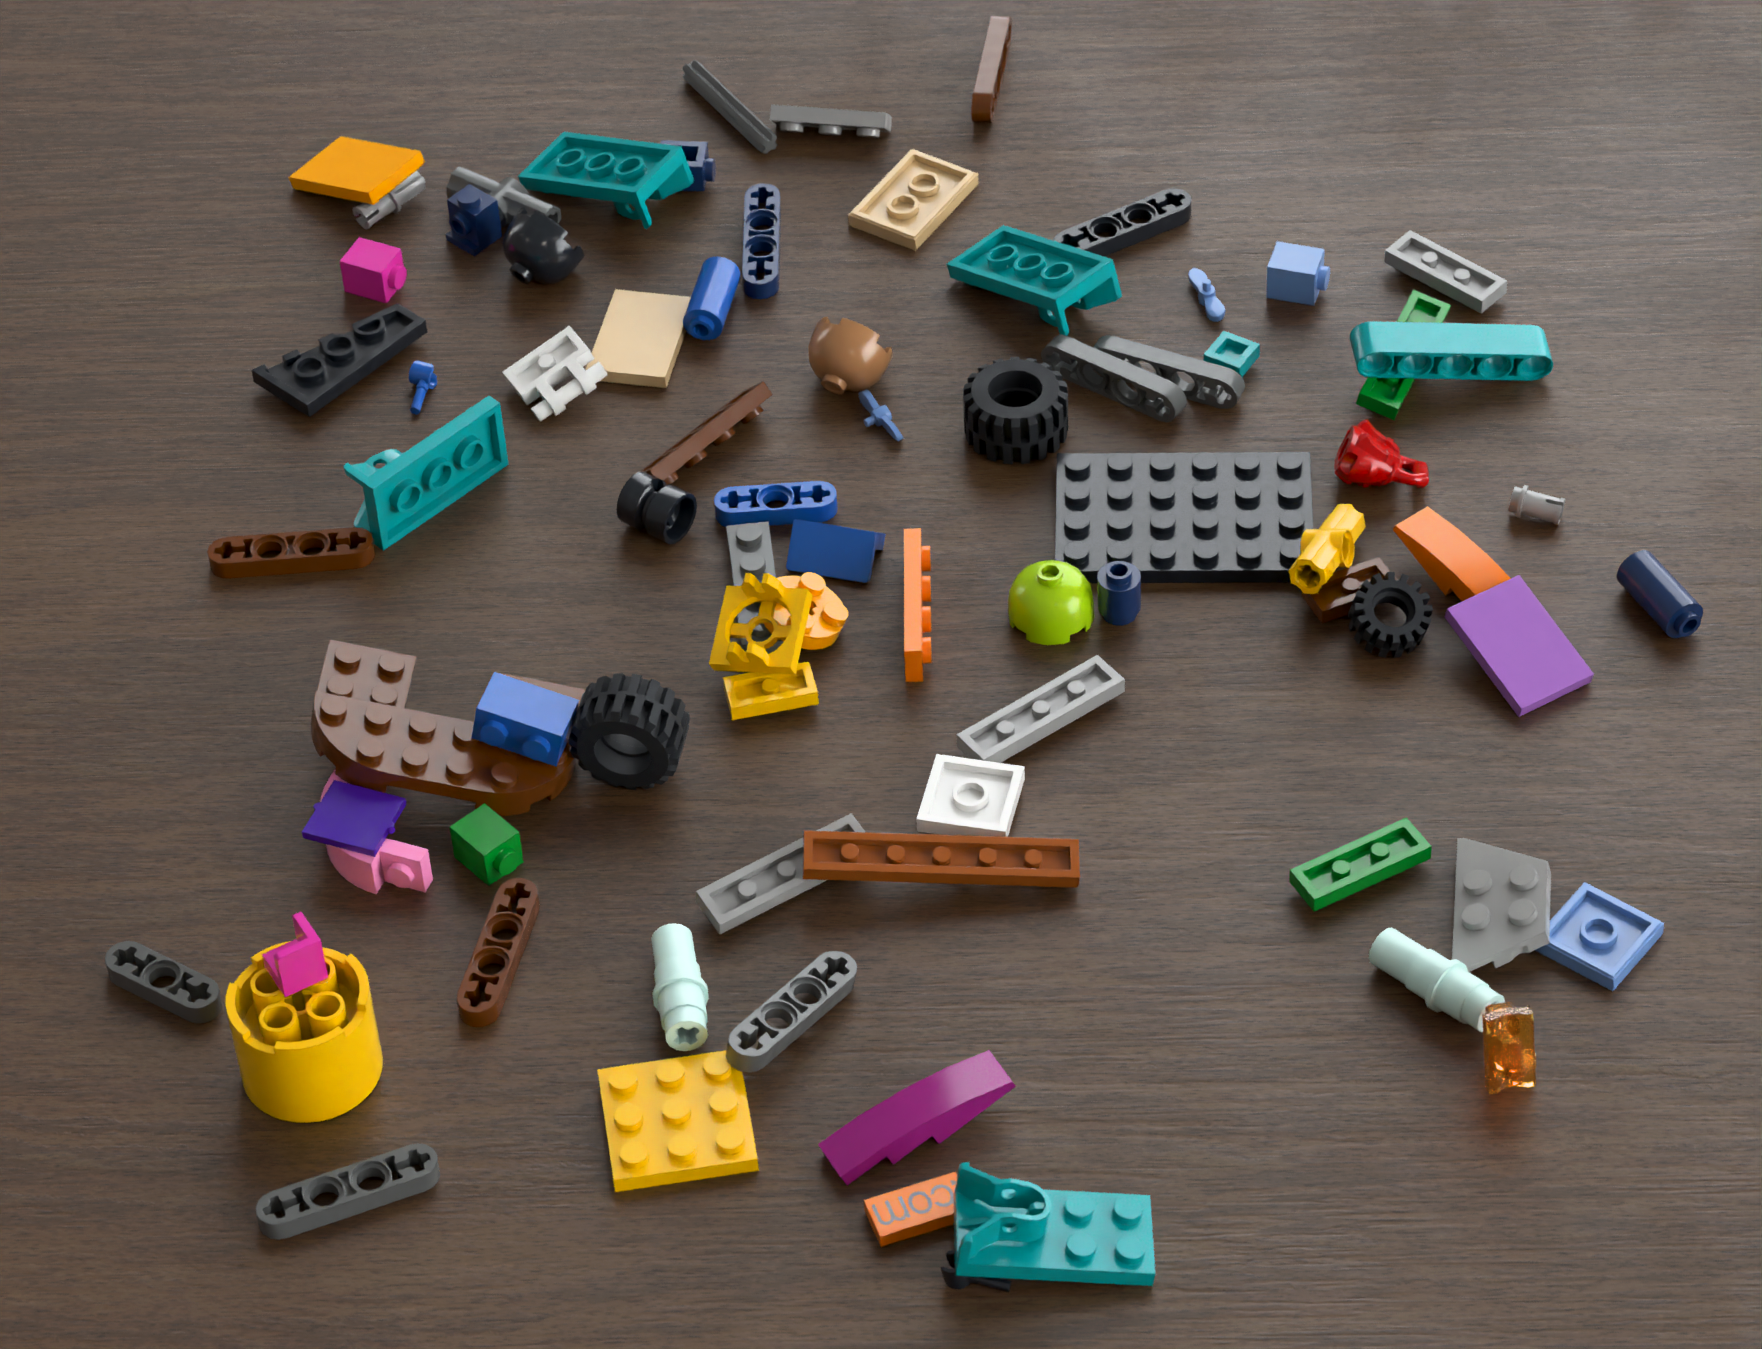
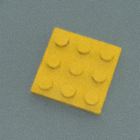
[597,1050,759,1192]

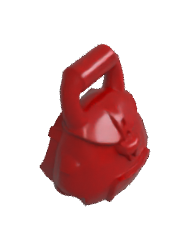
[1334,419,1429,488]

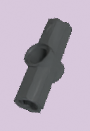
[446,167,562,228]

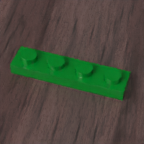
[1356,290,1451,420]

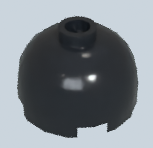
[502,208,584,285]

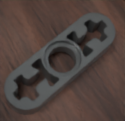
[105,941,223,1023]

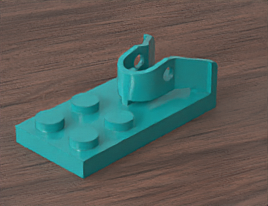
[518,132,694,229]
[947,225,1122,336]
[344,396,509,551]
[953,1162,1155,1286]

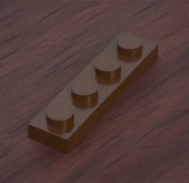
[640,381,773,485]

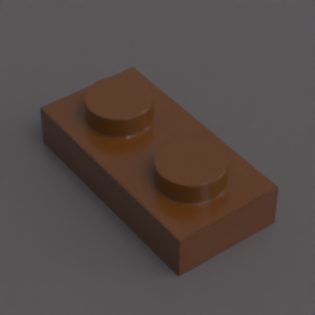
[1302,557,1397,624]

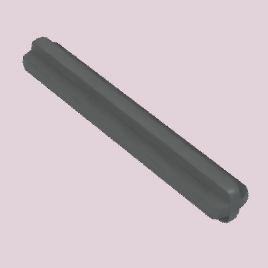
[682,60,777,154]

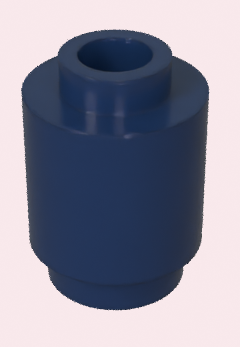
[1097,561,1141,626]

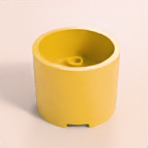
[225,941,383,1123]

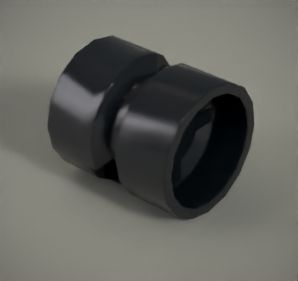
[616,471,697,544]

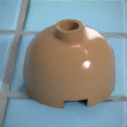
[808,317,893,394]

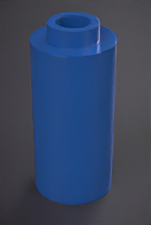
[683,257,741,340]

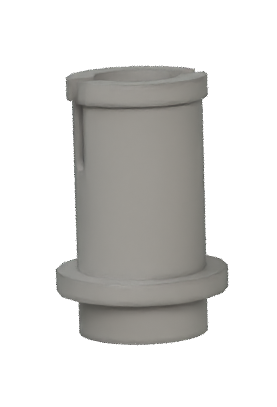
[1508,485,1566,525]

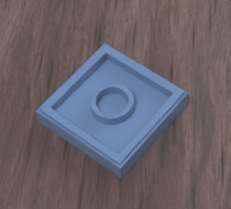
[1535,882,1664,991]

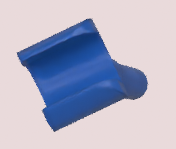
[409,360,438,414]

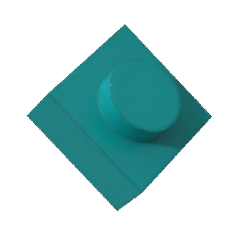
[1203,331,1260,377]

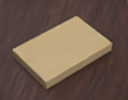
[848,149,979,251]
[586,289,691,388]

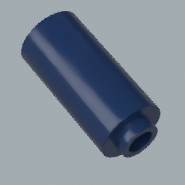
[1617,550,1703,638]

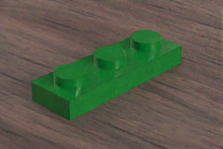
[1289,817,1432,912]

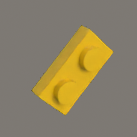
[723,662,819,720]

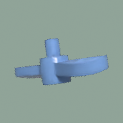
[1188,268,1225,322]
[858,389,904,441]

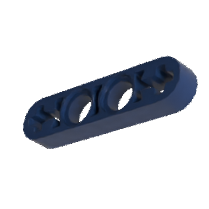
[742,183,781,299]

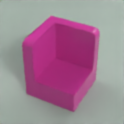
[262,911,328,997]

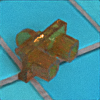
[1482,1002,1537,1094]

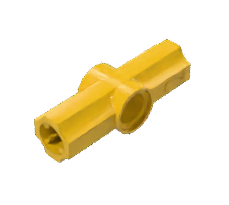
[1289,504,1366,594]

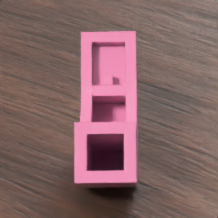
[320,768,433,894]

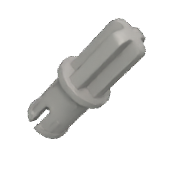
[353,170,426,229]

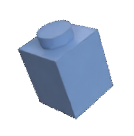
[1267,241,1330,306]

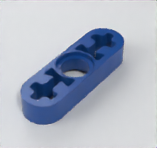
[714,481,838,527]

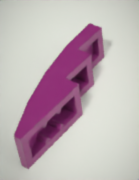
[818,1050,1016,1186]

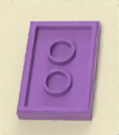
[1444,575,1594,717]

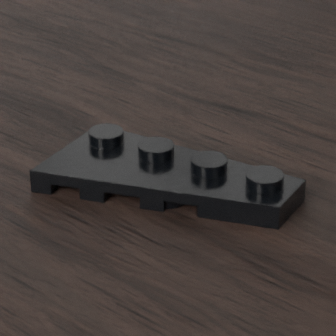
[251,303,427,417]

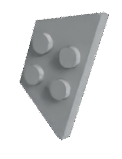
[1452,838,1551,972]

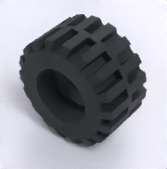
[963,357,1068,464]
[569,673,690,790]

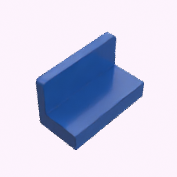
[786,519,885,583]

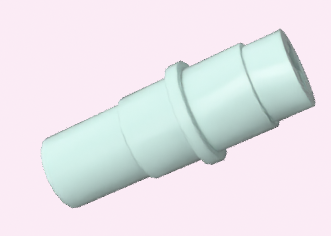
[651,923,709,1051]
[1369,927,1505,1032]

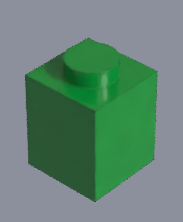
[449,803,524,886]

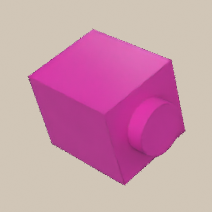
[340,237,407,303]

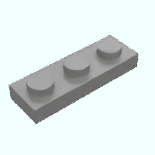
[770,105,892,138]
[1384,230,1507,314]

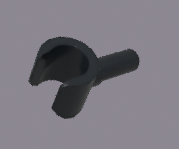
[941,1250,1012,1292]

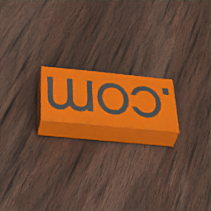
[864,1172,957,1247]

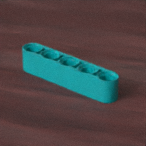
[1349,321,1554,381]

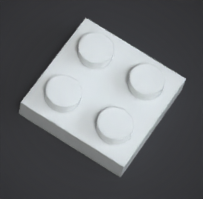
[916,754,1025,837]

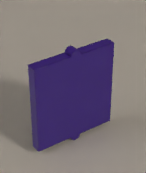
[302,780,407,857]

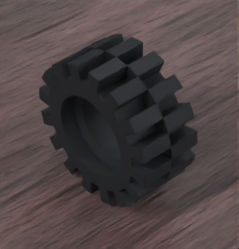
[1348,572,1433,658]

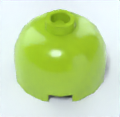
[1008,560,1095,645]

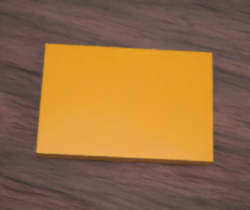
[289,136,425,205]

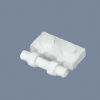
[503,326,608,422]

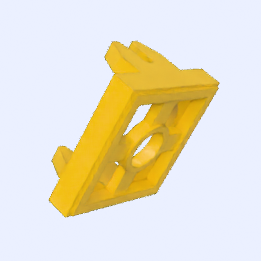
[709,573,813,674]

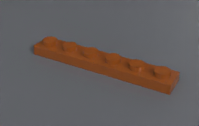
[803,830,1080,888]

